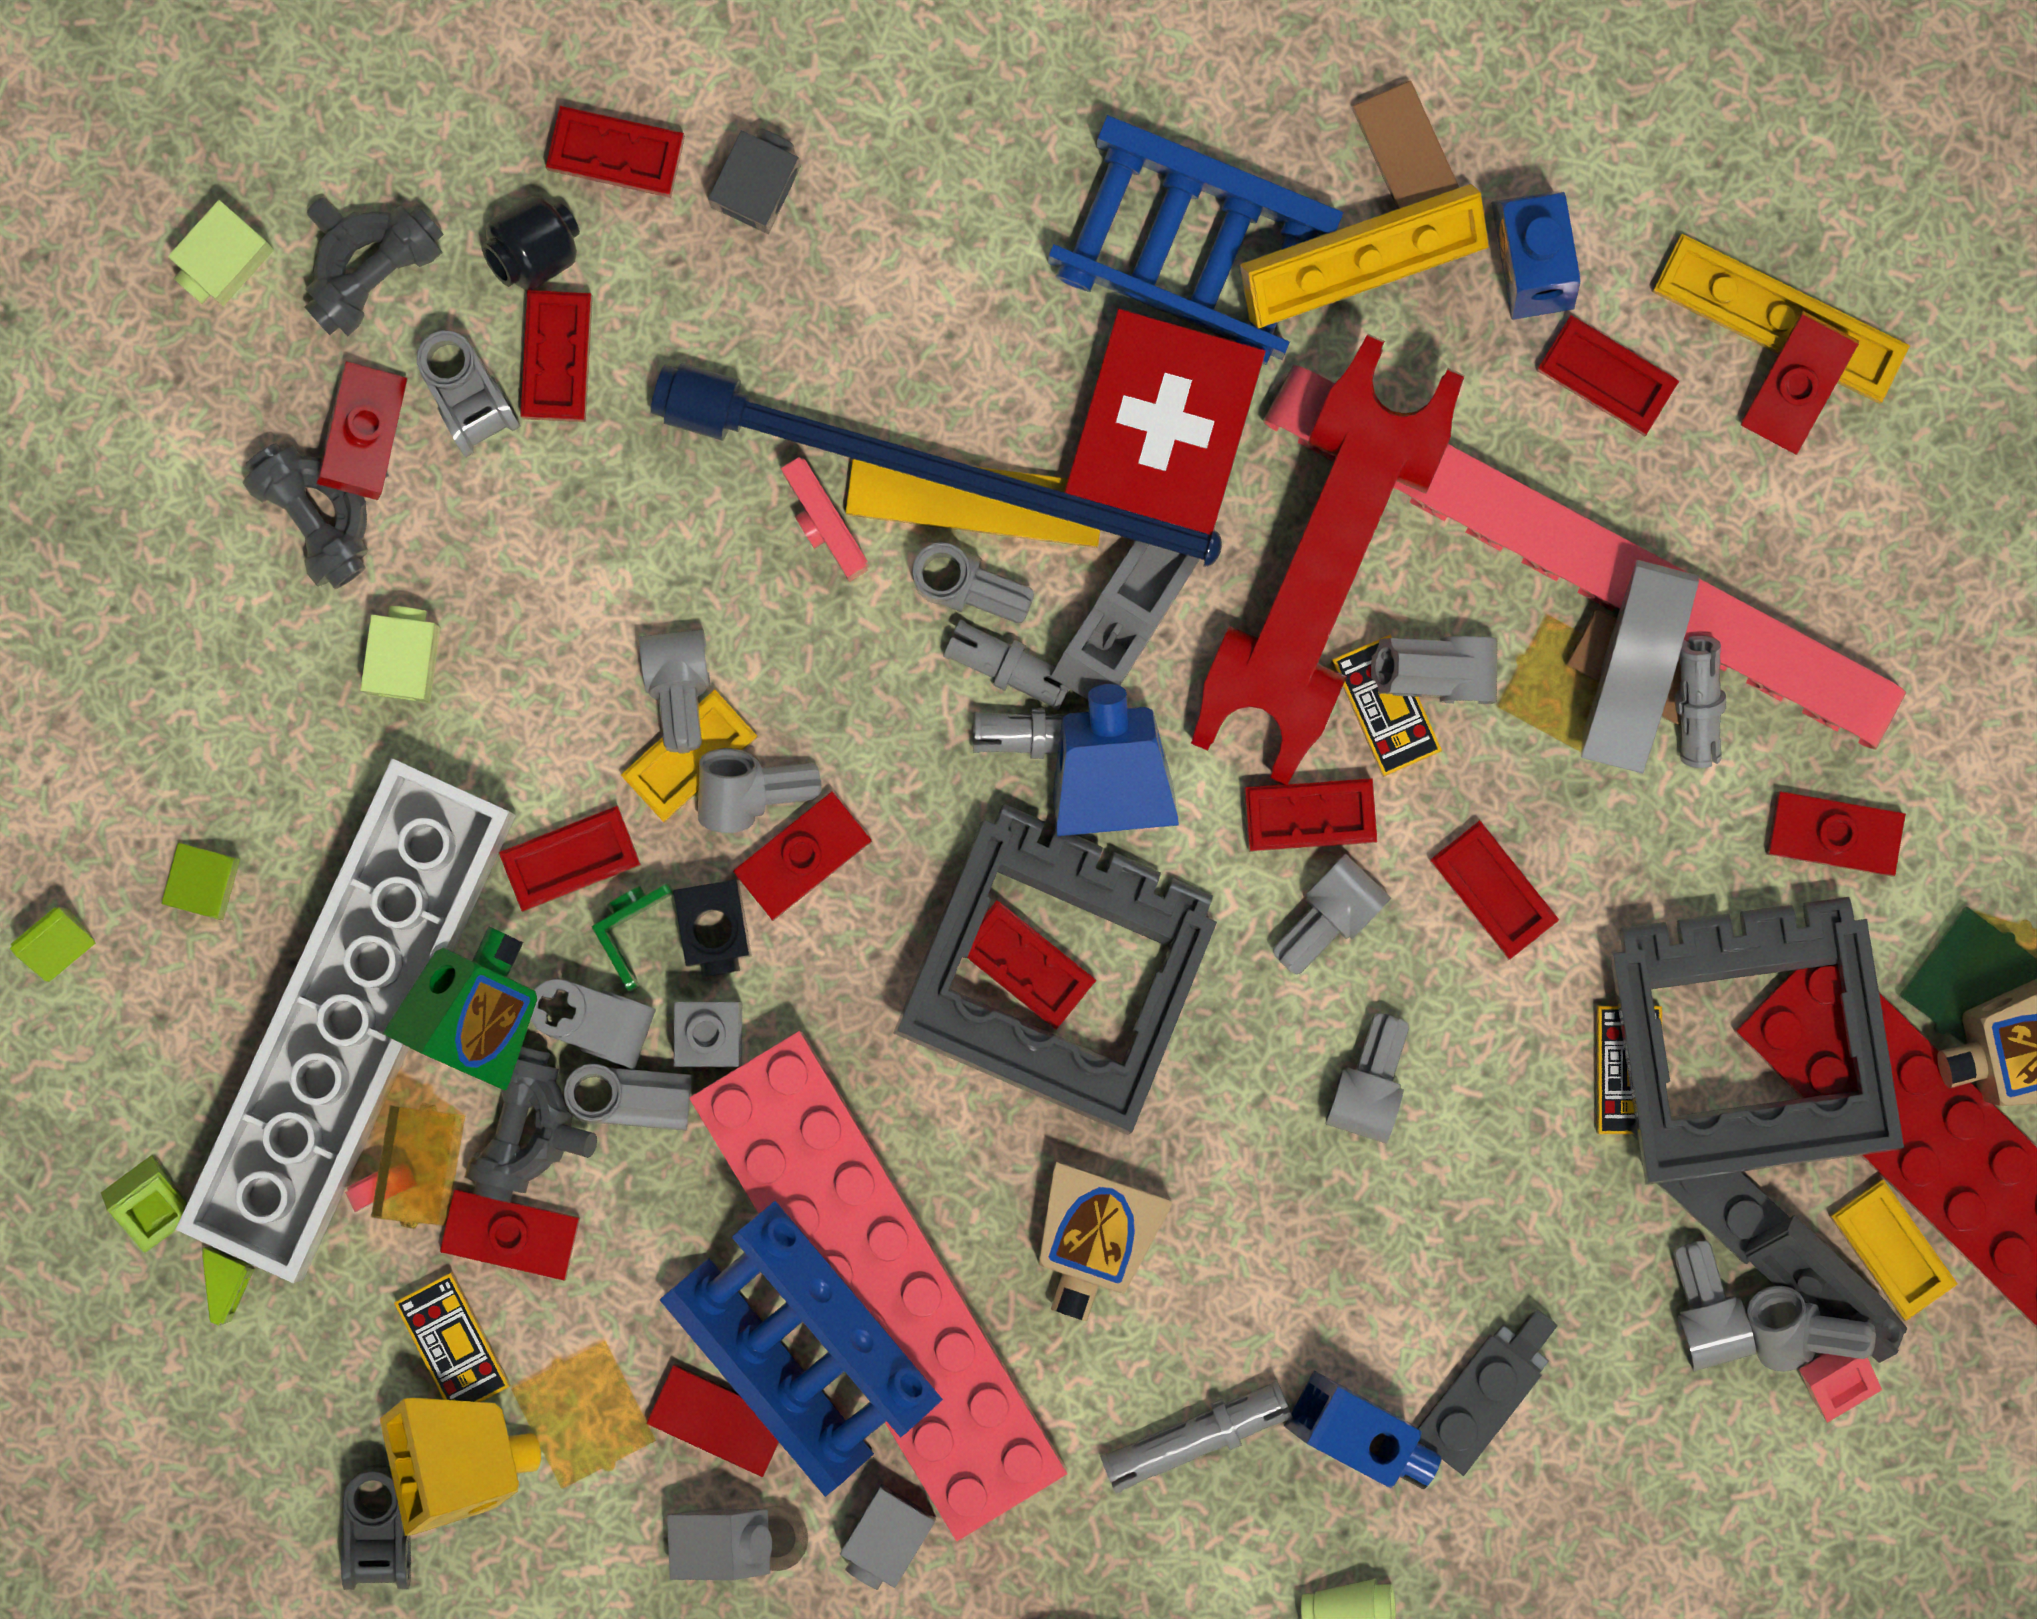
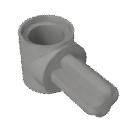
[913,542,1034,623]
[639,629,710,754]
[698,748,821,833]
[1272,854,1391,975]
[1325,1013,1409,1144]
[1674,1241,1756,1371]
[1747,1286,1876,1372]

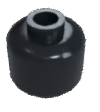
[481,195,580,290]

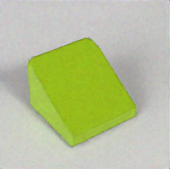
[161,843,240,921]
[9,907,96,982]
[101,1155,187,1253]
[202,1246,255,1326]

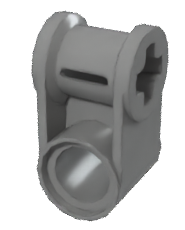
[417,330,521,458]
[531,979,656,1070]

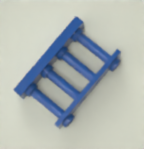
[1048,115,1344,365]
[659,1201,943,1497]

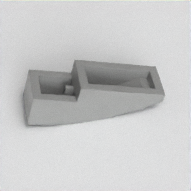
[1051,541,1200,700]
[1581,560,1699,774]

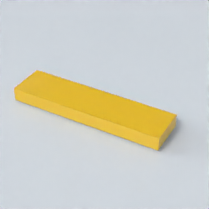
[1240,184,1489,329]
[1652,234,1910,404]
[846,459,1100,548]

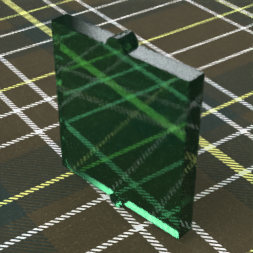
[1899,907,2037,1044]

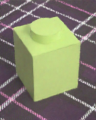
[168,200,274,307]
[360,606,441,703]

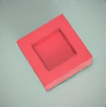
[1799,1353,1882,1423]

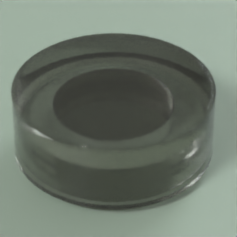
[763,1505,809,1571]

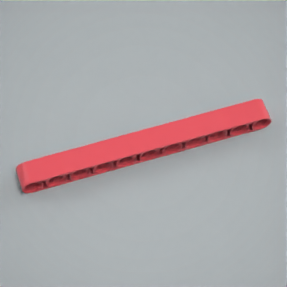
[1263,365,1906,750]

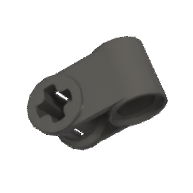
[341,1464,411,1590]

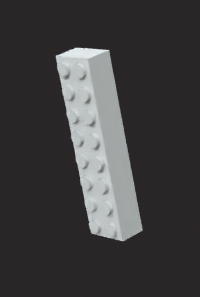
[176,759,516,1283]

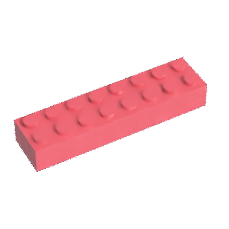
[689,1031,1067,1541]

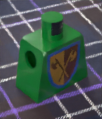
[383,926,537,1091]

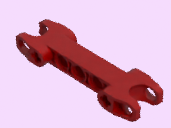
[1191,334,1465,785]

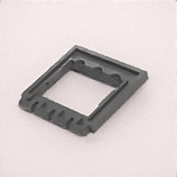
[893,804,1217,1135]
[1610,897,1904,1185]

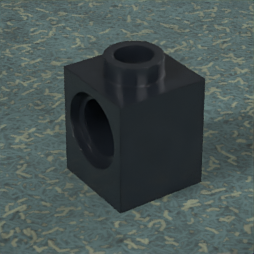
[673,879,752,977]

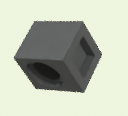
[708,129,801,235]

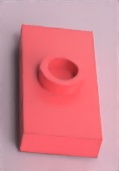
[781,457,869,582]

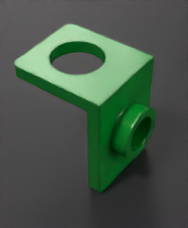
[591,884,674,991]

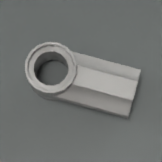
[1371,636,1498,704]
[564,1064,692,1131]

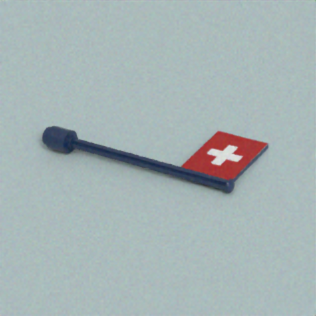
[651,309,1266,567]

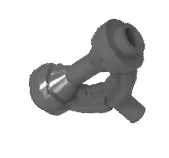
[304,198,444,337]
[242,443,389,589]
[464,1046,597,1203]

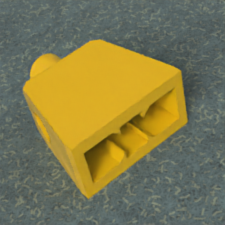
[380,1398,541,1536]

